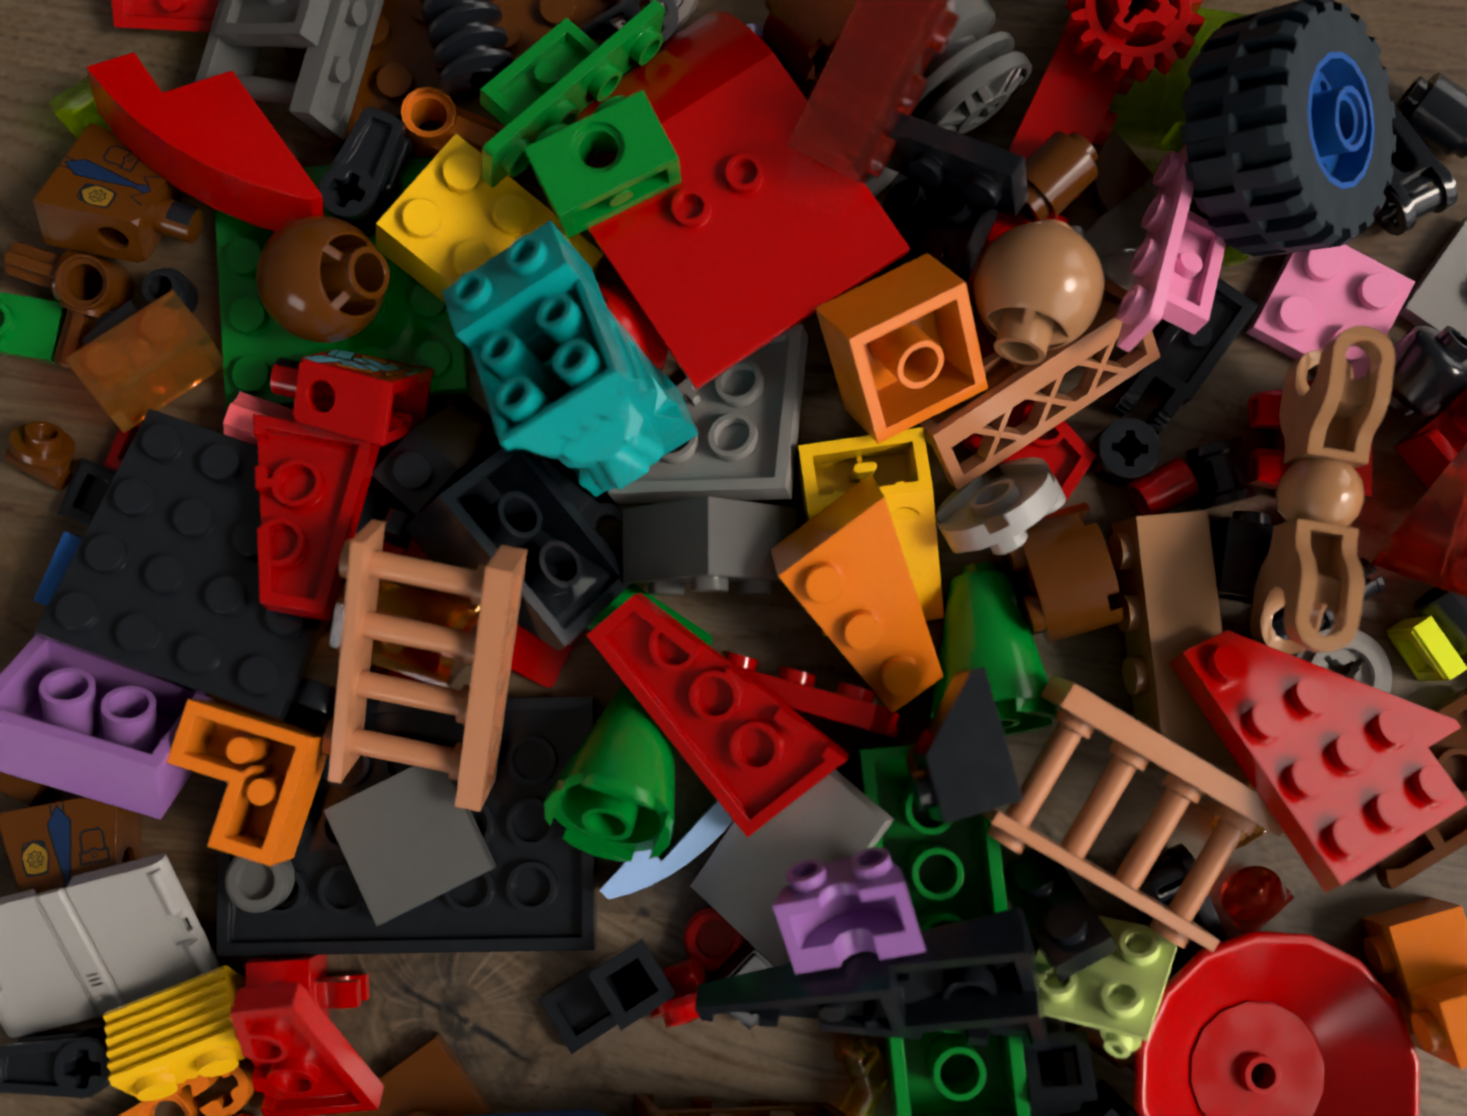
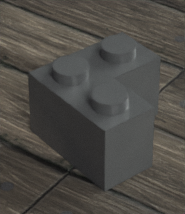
[623,496,797,596]

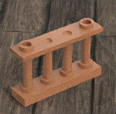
[322,519,527,812]
[980,674,1284,952]

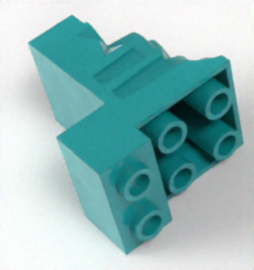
[442,220,699,497]

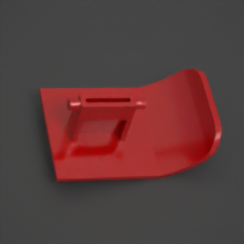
[576,11,910,390]

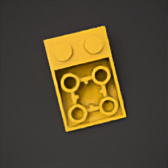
[796,427,944,636]

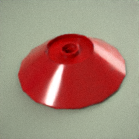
[1133,931,1420,1116]

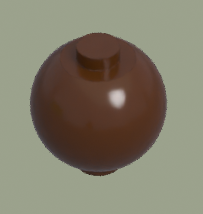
[256,215,390,343]

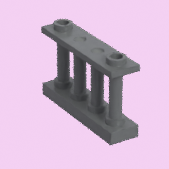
[195,0,384,140]

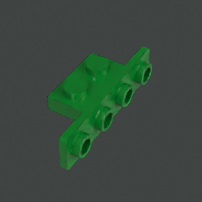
[480,0,665,188]

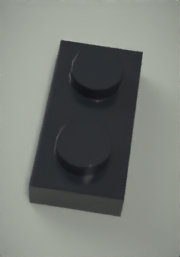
[1003,850,1117,982]

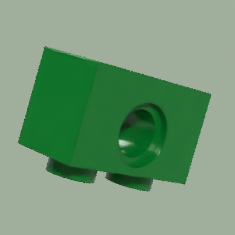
[524,90,682,239]

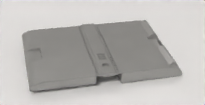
[0,853,221,1037]

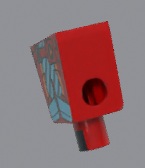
[270,349,434,446]

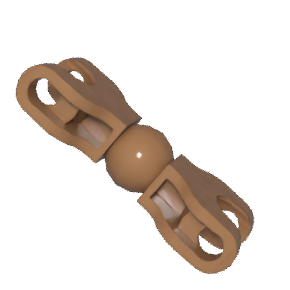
[1250,326,1395,655]

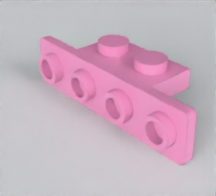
[1117,144,1226,352]

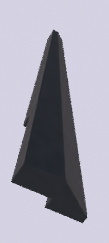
[695,906,1049,1050]

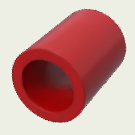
[1127,457,1199,516]

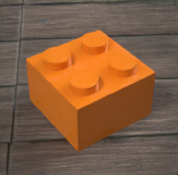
[815,253,988,444]

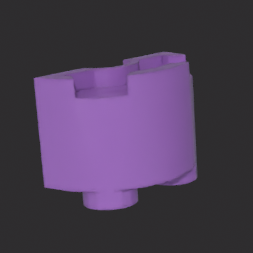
[773,847,926,974]

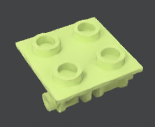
[1035,915,1178,1058]

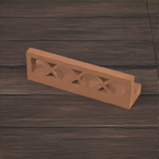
[912,278,1160,491]

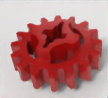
[1065,0,1205,83]

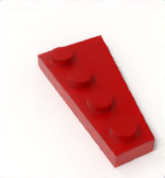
[586,593,850,838]

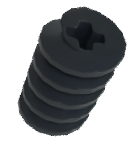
[420,0,514,98]

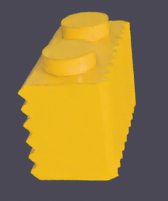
[103,965,246,1101]

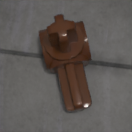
[3,242,134,373]

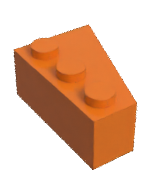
[771,473,944,714]

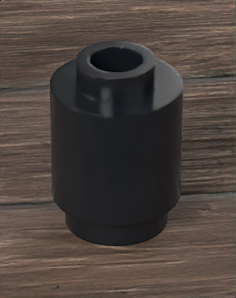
[1396,72,1467,159]

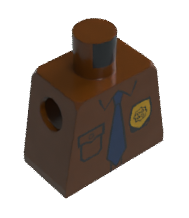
[33,123,204,263]
[0,797,142,894]

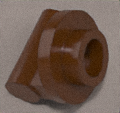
[4,421,76,491]

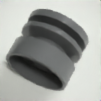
[868,0,1032,134]

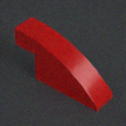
[86,52,324,232]

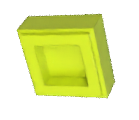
[1386,616,1467,681]

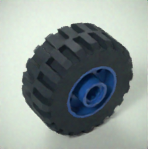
[1181,0,1396,257]

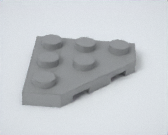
[608,324,808,504]

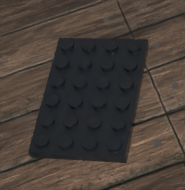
[216,697,597,956]

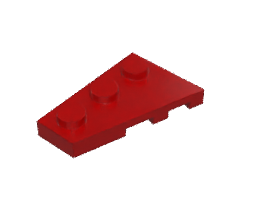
[253,414,380,621]

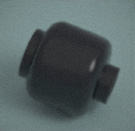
[1389,326,1467,417]

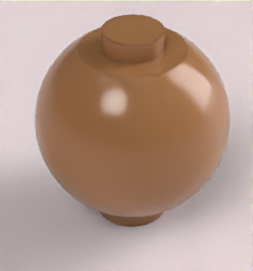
[973,219,1104,365]

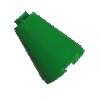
[930,562,1058,736]
[544,685,675,862]

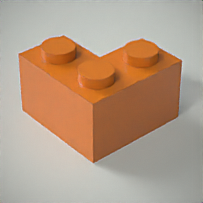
[166,699,328,866]
[1362,897,1467,1069]

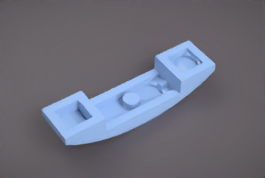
[599,799,733,900]

